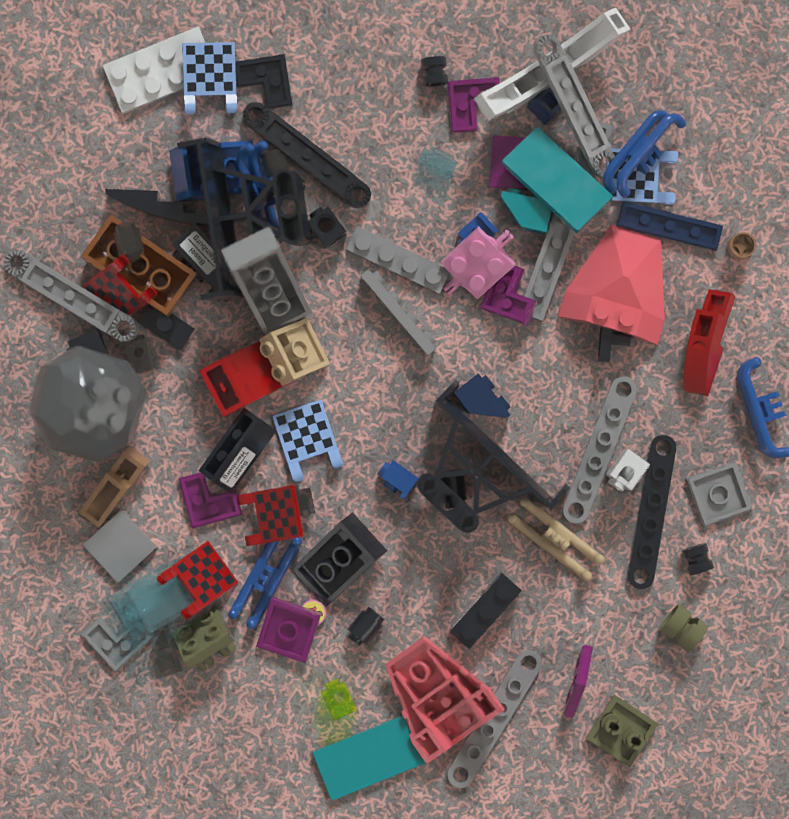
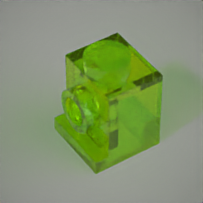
[321,678,358,721]

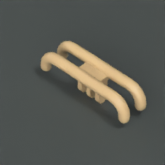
[507,497,605,581]

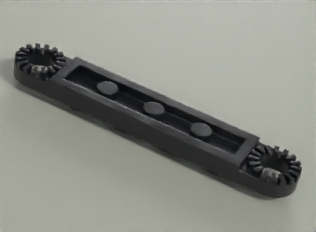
[243,102,371,209]
[628,435,676,589]

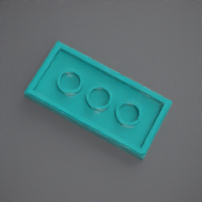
[501,127,613,234]
[312,715,426,801]

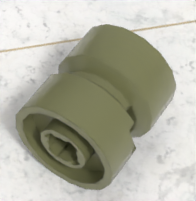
[659,604,709,653]

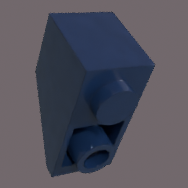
[453,373,511,418]

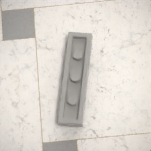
[346,226,450,294]
[360,269,436,357]

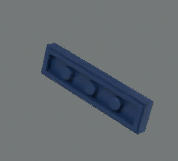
[616,201,723,251]

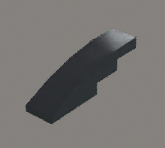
[105,189,209,226]

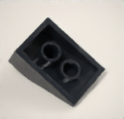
[292,512,387,607]

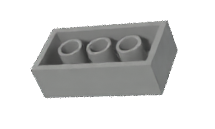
[221,227,312,336]

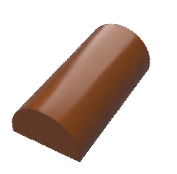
[80,215,197,317]

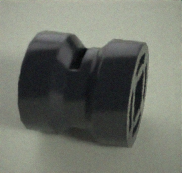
[421,56,449,87]
[682,543,714,576]

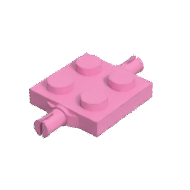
[441,227,515,299]

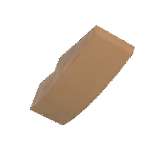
[79,446,151,528]

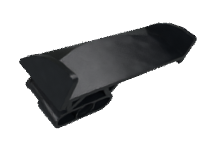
[177,137,314,301]
[417,380,569,533]

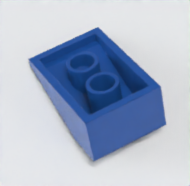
[169,141,256,202]

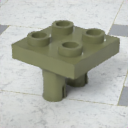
[172,606,236,671]
[585,694,658,767]

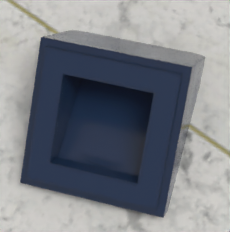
[527,88,561,125]

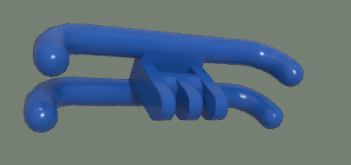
[603,110,686,198]
[236,141,279,235]
[737,357,789,459]
[228,537,302,629]

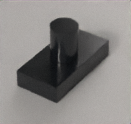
[137,304,195,350]
[597,327,631,363]

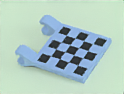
[182,42,237,114]
[607,149,678,205]
[272,400,343,482]

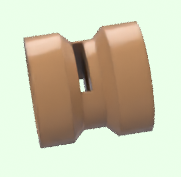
[727,232,756,260]

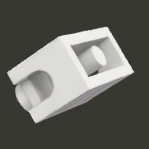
[606,449,650,491]

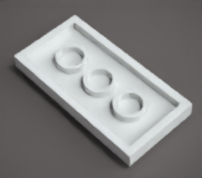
[103,26,205,114]

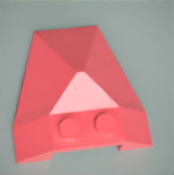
[558,225,665,345]
[385,636,505,764]

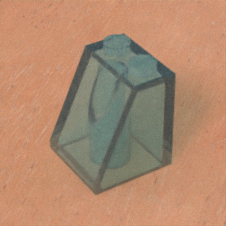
[107,558,194,643]

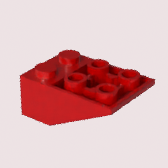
[199,341,293,418]

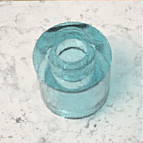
[418,146,458,180]

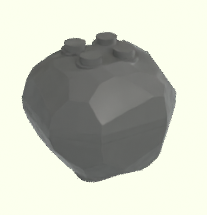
[30,346,146,462]

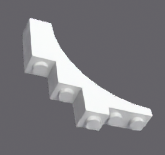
[474,8,630,121]

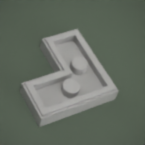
[80,617,154,673]

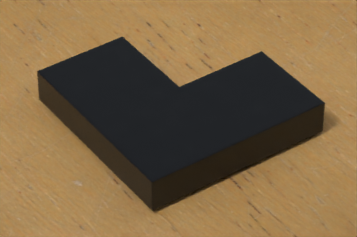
[235,54,293,109]

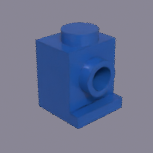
[457,212,499,244]
[377,460,419,499]

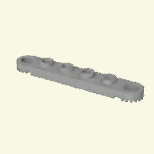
[533,35,615,177]
[4,250,139,342]
[563,377,637,523]
[447,650,542,788]

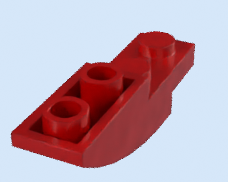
[683,289,736,396]

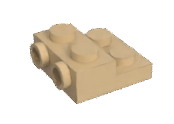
[259,318,330,386]

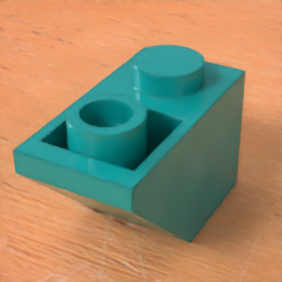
[500,188,551,234]

